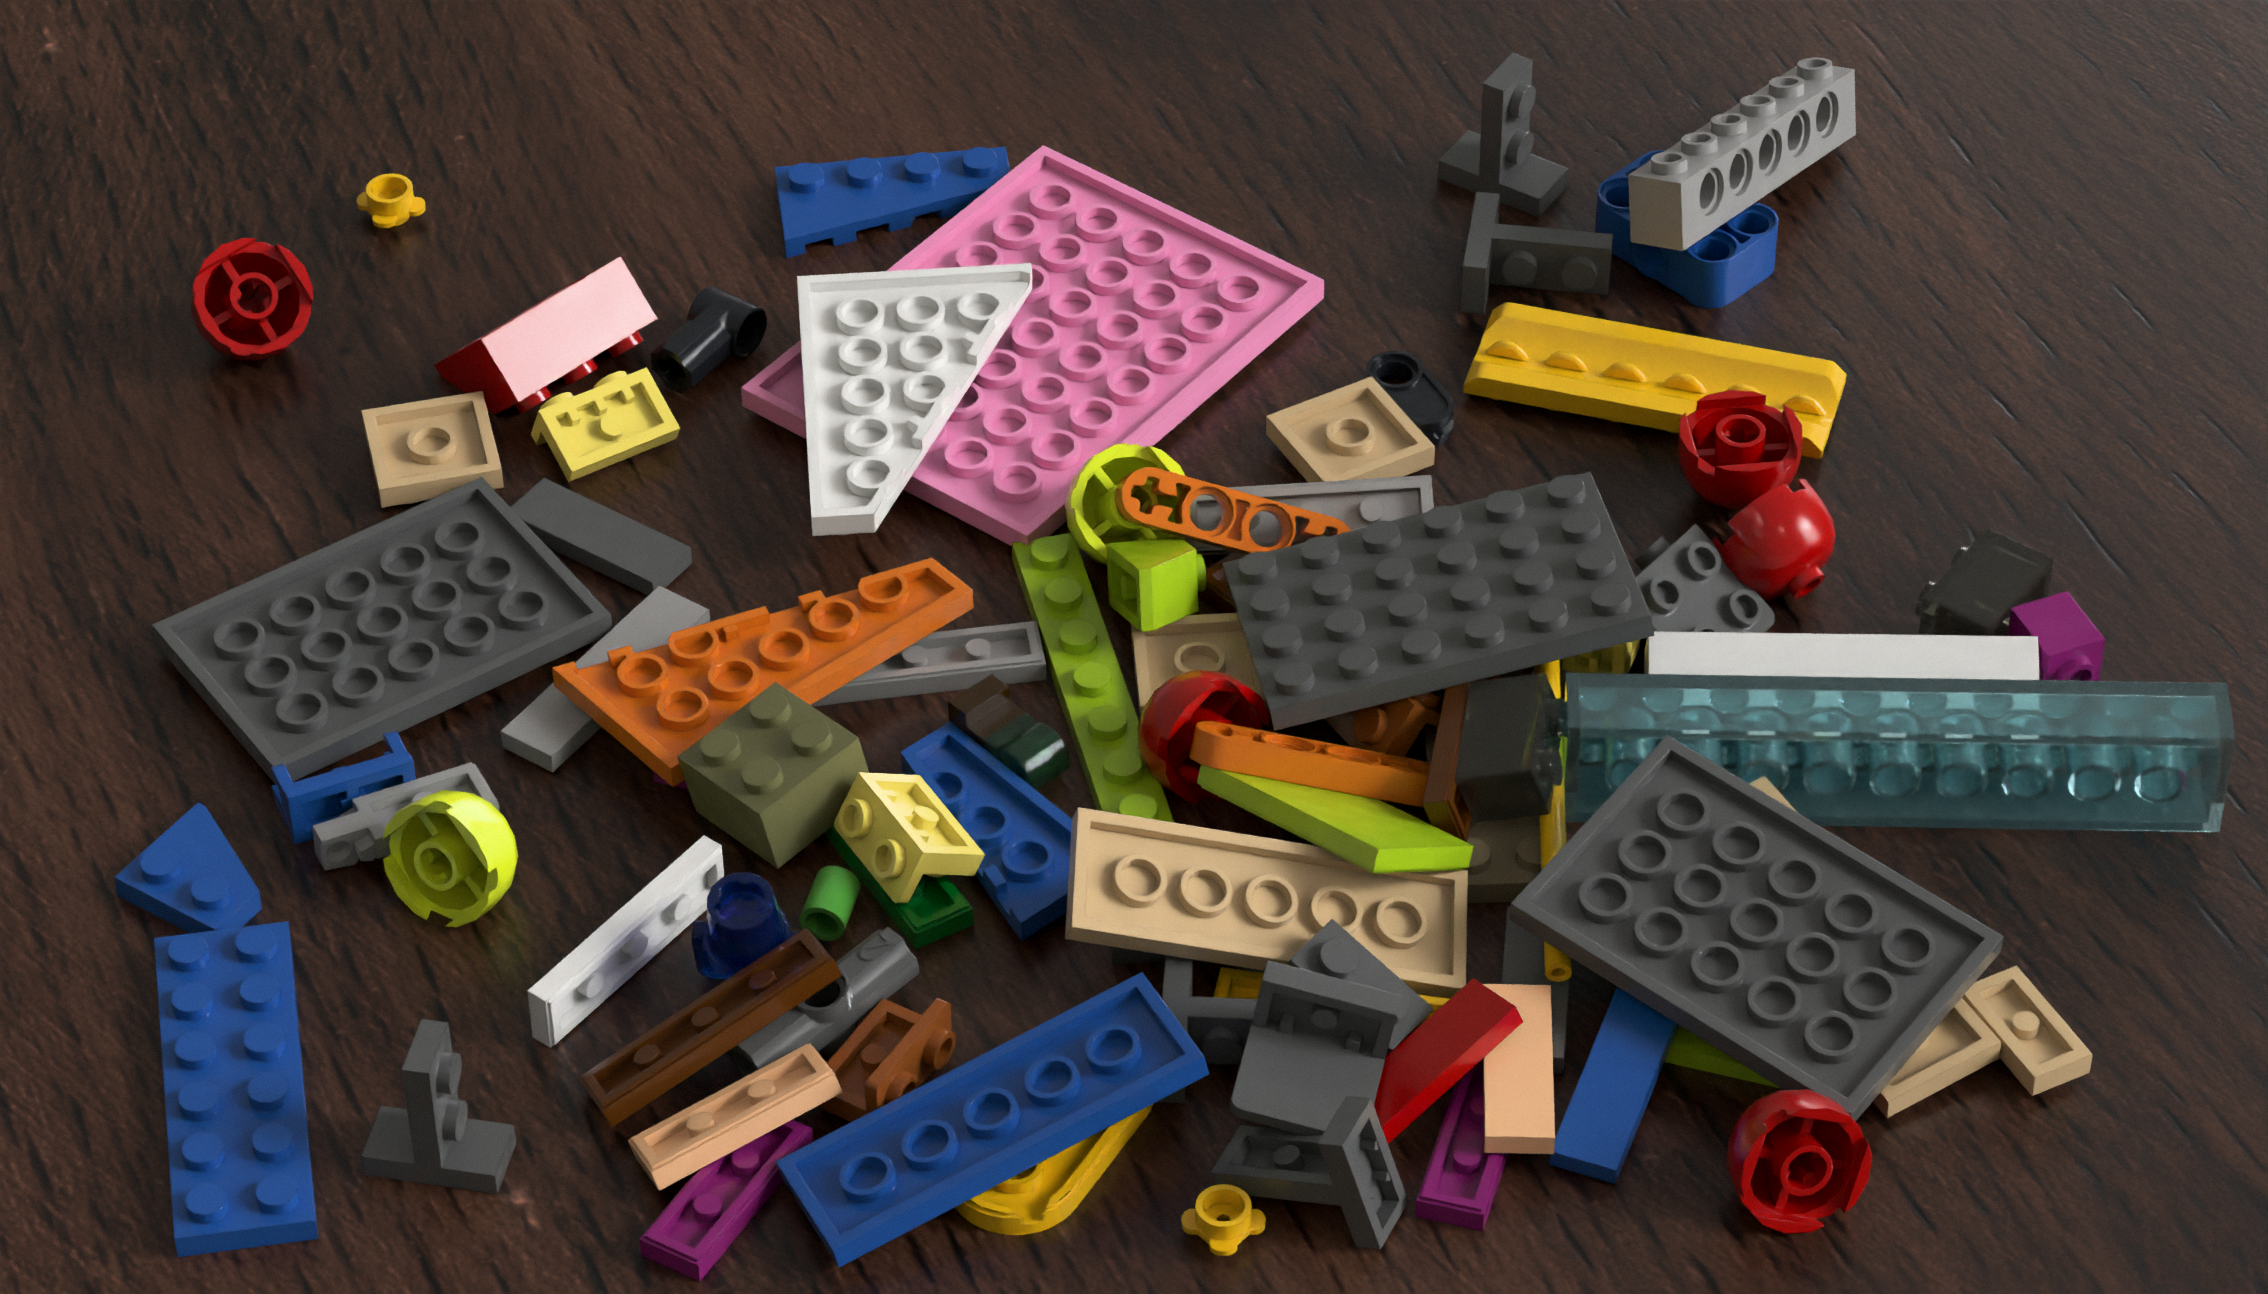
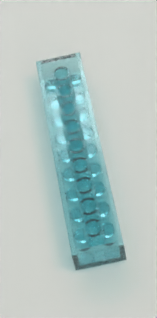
[1562,673,2235,832]

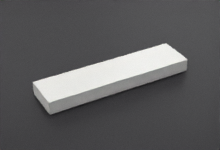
[527,835,725,1048]

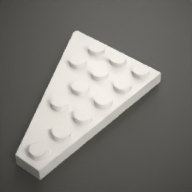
[797,263,1033,536]

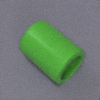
[799,866,861,941]

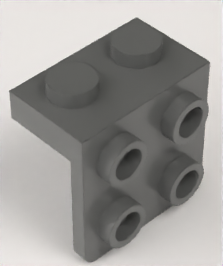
[1634,524,1775,633]
[1229,960,1402,1136]

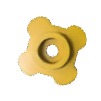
[356,173,426,228]
[1181,1184,1266,1256]

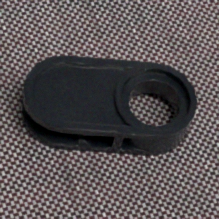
[1366,350,1454,446]

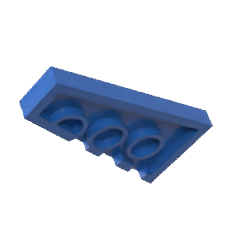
[775,147,1010,258]
[900,722,1072,941]

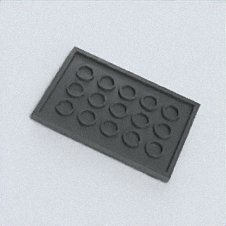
[1222,471,1654,731]
[152,477,612,784]
[1509,735,2004,1121]

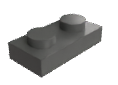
[1287,919,1434,1056]

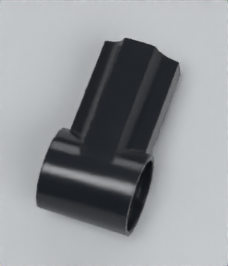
[651,286,767,394]

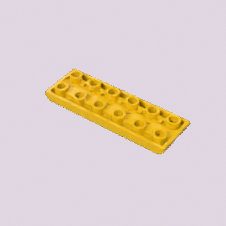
[1463,302,1846,459]

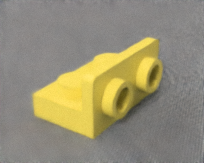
[531,367,680,482]
[834,772,985,903]

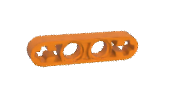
[1115,467,1351,555]
[1189,721,1431,807]

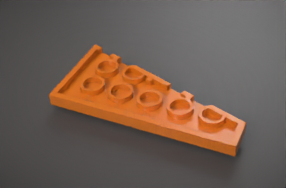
[552,558,974,787]

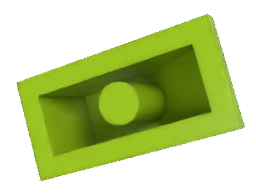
[1106,536,1206,632]

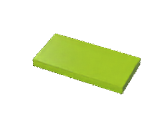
[1197,764,1474,873]

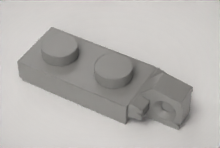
[312,762,500,871]

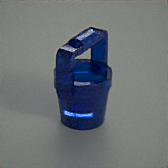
[691,872,799,979]

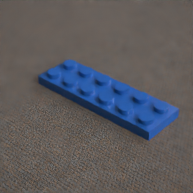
[154,921,318,1257]
[776,972,1209,1268]

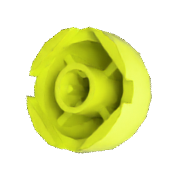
[1065,443,1191,565]
[383,790,518,927]

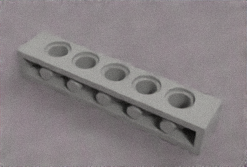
[1628,57,1856,251]

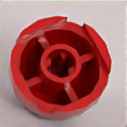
[191,238,313,361]
[1678,390,1802,509]
[1712,479,1836,600]
[1137,670,1269,804]
[1726,1089,1872,1234]

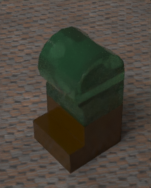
[948,674,1070,790]

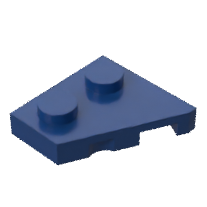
[114,802,262,933]

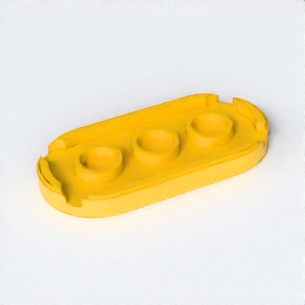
[955,1104,1153,1235]

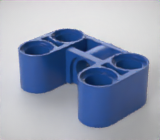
[1595,150,1779,309]

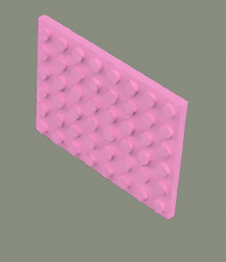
[741,145,1324,546]

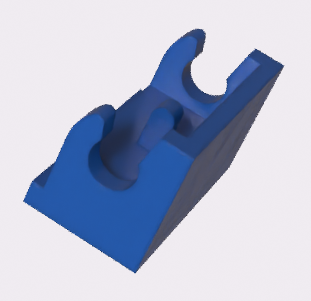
[270,730,416,845]

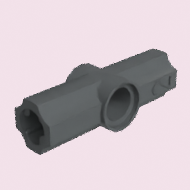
[727,927,920,1078]

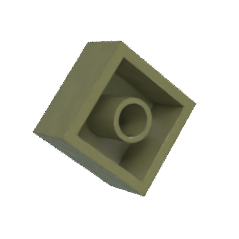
[677,682,869,869]

